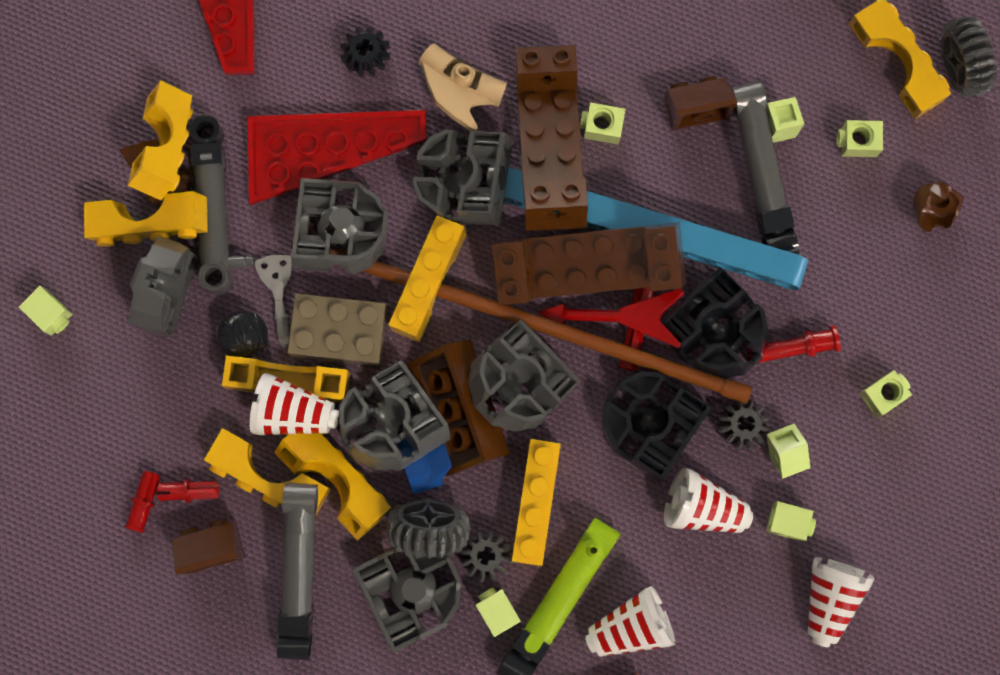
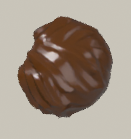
[913,182,964,233]

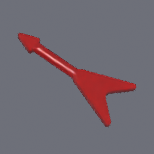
[540,288,684,348]

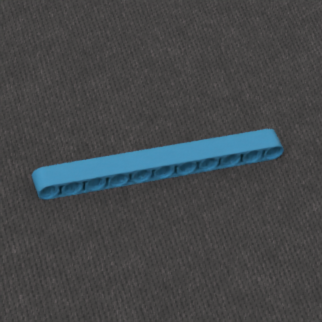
[503,167,809,290]

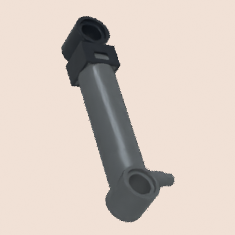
[730,81,800,255]
[190,114,254,296]
[277,482,318,661]

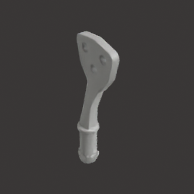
[254,255,292,347]

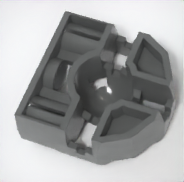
[412,130,513,226]
[291,178,388,274]
[127,236,199,338]
[468,319,580,432]
[339,360,450,470]
[352,548,461,653]

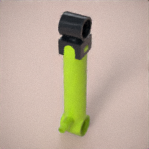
[496,517,621,675]

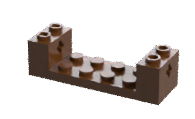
[516,45,588,231]
[492,222,686,305]

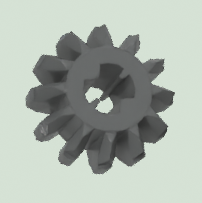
[718,399,770,450]
[460,530,512,582]

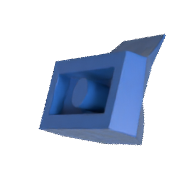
[397,438,452,495]

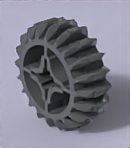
[941,16,997,97]
[386,498,470,559]

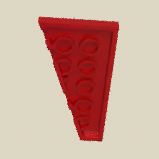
[199,0,255,75]
[247,110,427,206]

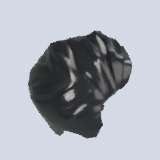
[217,311,268,358]

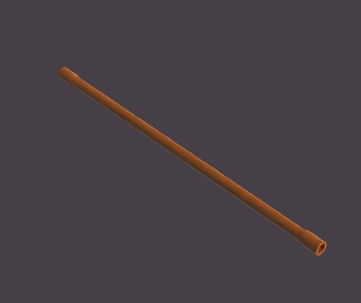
[291,237,753,404]

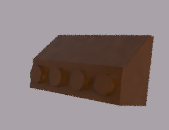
[407,339,510,477]

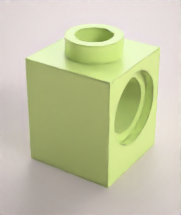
[766,97,804,143]
[580,102,626,145]
[836,120,883,157]
[19,286,73,336]
[859,370,912,418]
[766,423,810,479]
[766,501,816,541]
[476,587,521,637]

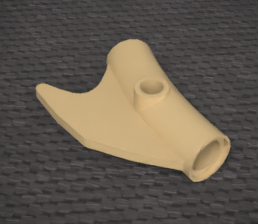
[419,43,507,131]

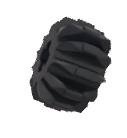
[340,26,390,77]

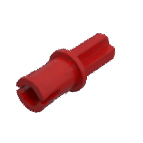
[125,471,160,533]
[157,479,220,503]

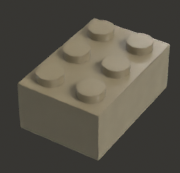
[288,293,388,368]

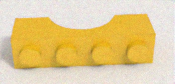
[848,0,951,119]
[128,80,193,200]
[84,191,208,247]
[388,215,467,343]
[222,356,351,403]
[204,428,331,515]
[274,434,392,541]
[512,439,561,566]

